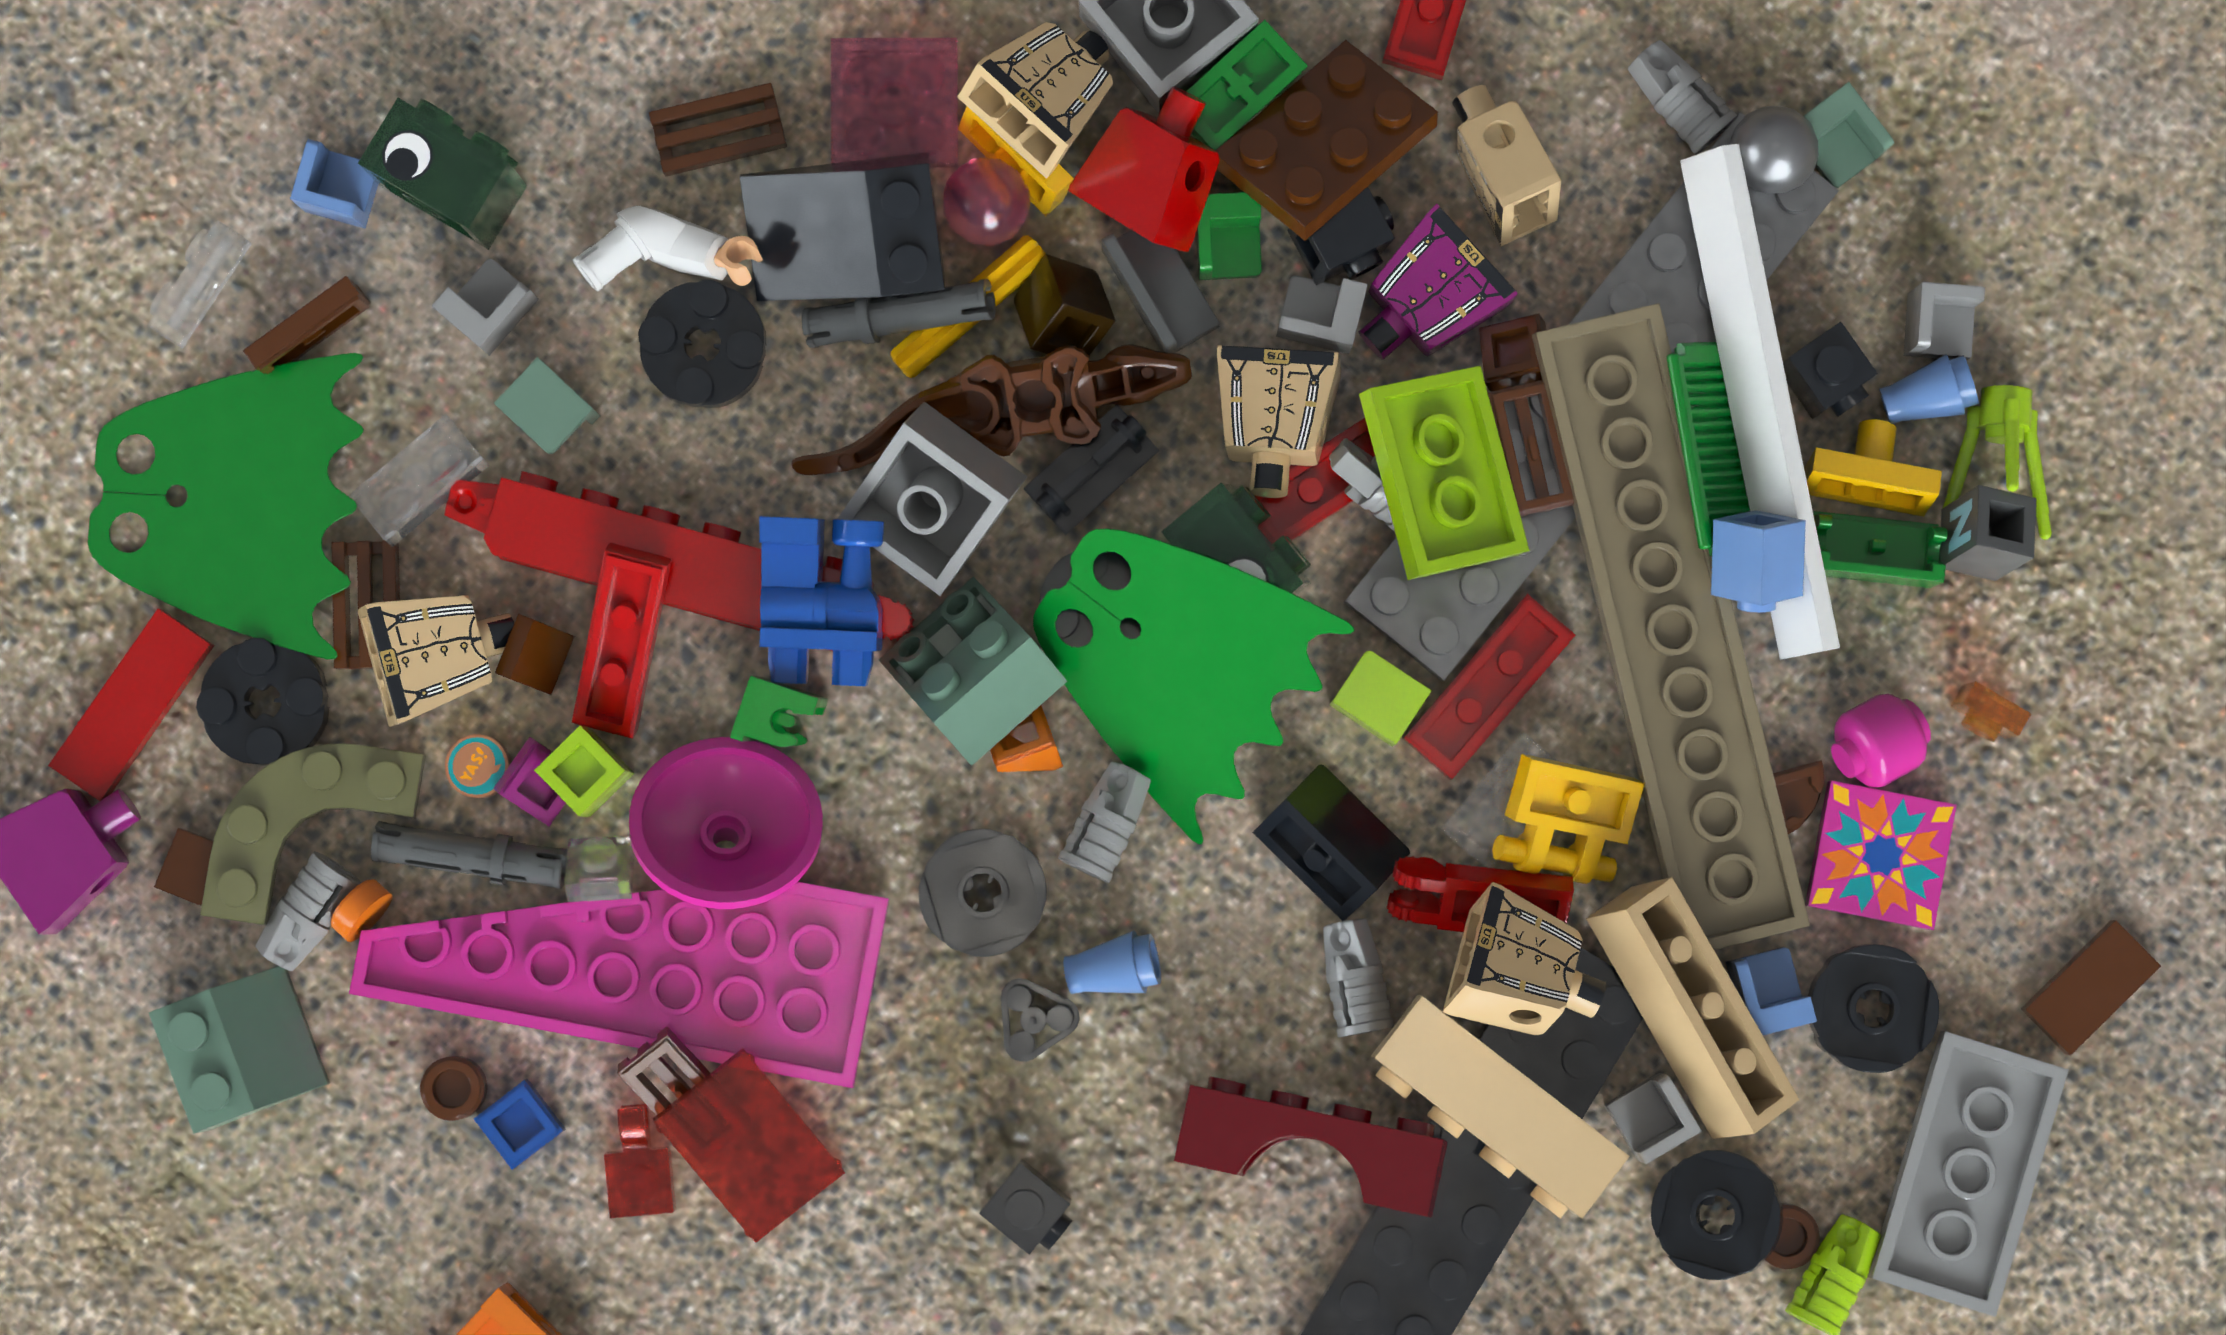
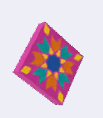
[1805,780,1957,930]

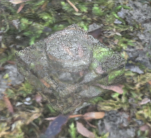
[565,835,635,902]

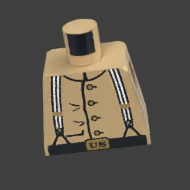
[957,22,1114,179]
[1452,85,1561,246]
[1217,345,1341,498]
[357,595,514,727]
[1443,882,1606,1035]

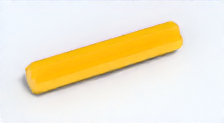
[890,235,1046,378]

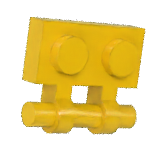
[1492,754,1644,884]

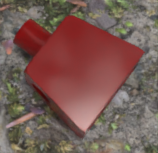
[1067,87,1220,252]

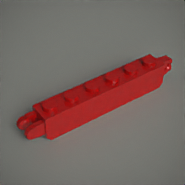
[444,471,915,652]

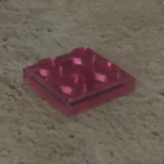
[831,38,959,168]

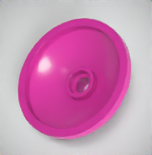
[629,737,823,909]

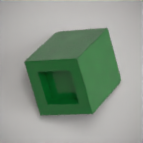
[1196,192,1262,280]

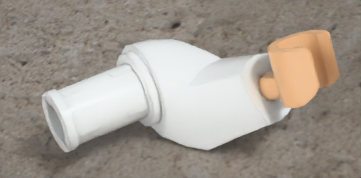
[572,206,763,292]

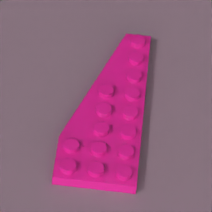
[349,882,890,1088]

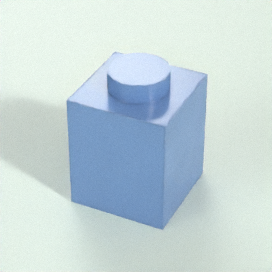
[1711,510,1806,613]

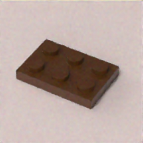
[1215,40,1438,241]

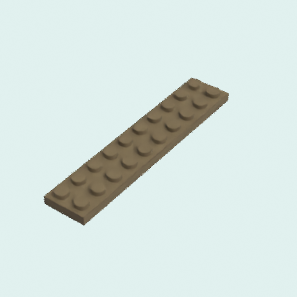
[1532,303,1810,950]

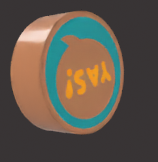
[445,734,511,799]

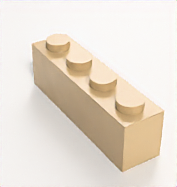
[1586,877,1799,1139]
[1371,995,1630,1219]

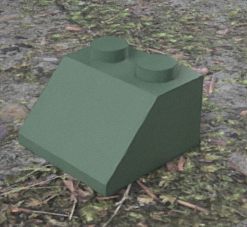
[148,966,330,1134]

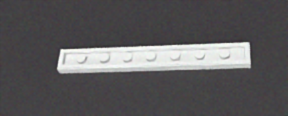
[1680,144,1840,660]

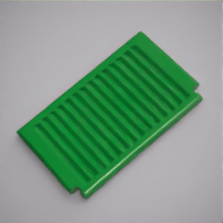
[1666,342,1750,556]

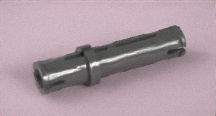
[802,279,996,348]
[371,821,569,889]

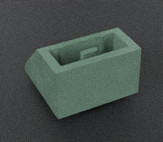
[879,576,1067,766]

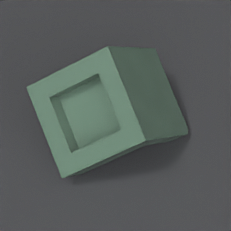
[1804,82,1895,188]
[494,357,600,454]

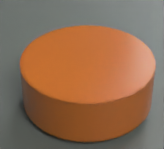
[331,879,393,942]

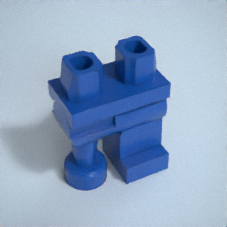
[759,516,884,686]

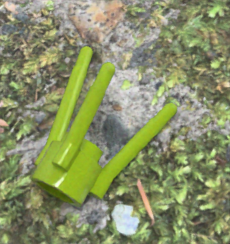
[1942,385,2052,540]

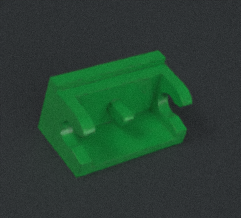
[1186,19,1308,150]
[1813,511,1947,588]
[730,676,829,747]

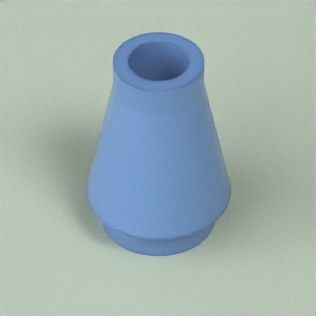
[1879,354,1979,424]
[1063,930,1161,994]

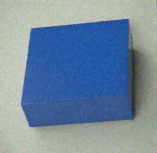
[474,1079,566,1170]

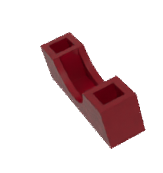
[1174,1076,1448,1218]

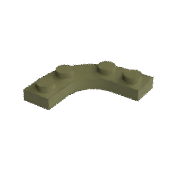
[200,743,426,925]

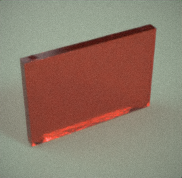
[653,1048,845,1243]

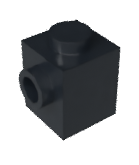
[1287,187,1395,285]
[1783,322,1878,419]
[979,1159,1073,1255]

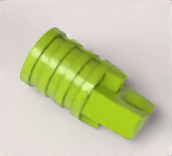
[1785,1214,1881,1335]

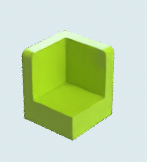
[1329,651,1432,747]
[534,725,635,817]

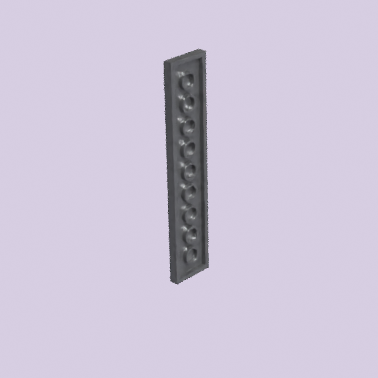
[1344,112,1839,682]

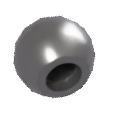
[1730,106,1819,194]

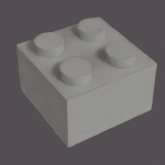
[1079,0,1259,114]
[837,402,1027,596]

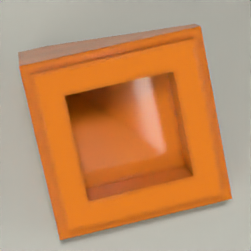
[990,705,1063,772]

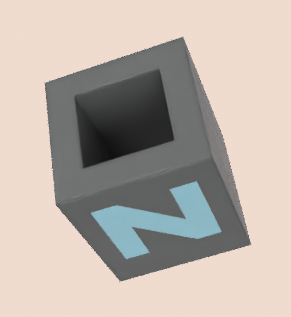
[1939,485,2036,581]

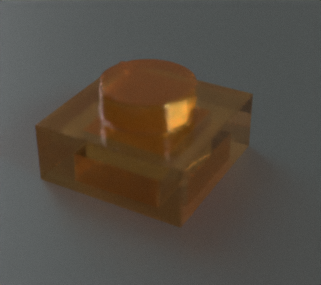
[1950,681,2031,742]

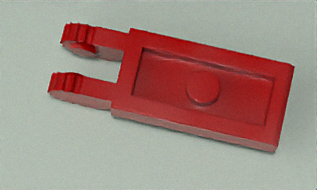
[1387,856,1574,932]

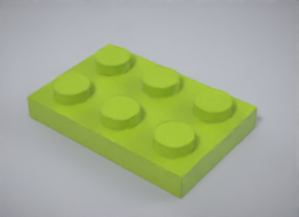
[1359,366,1530,580]

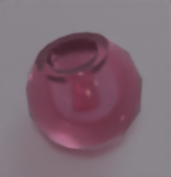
[943,157,1030,246]

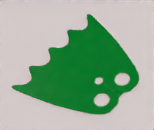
[88,353,364,660]
[1033,529,1354,845]

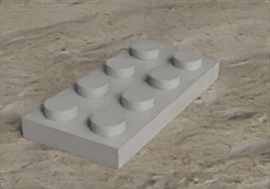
[1868,1031,2069,1317]

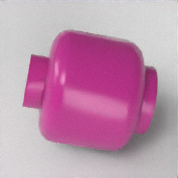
[1831,694,1931,788]

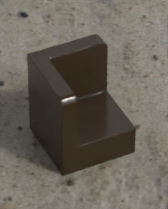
[1014,254,1116,356]

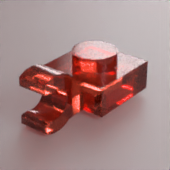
[604,1103,676,1218]

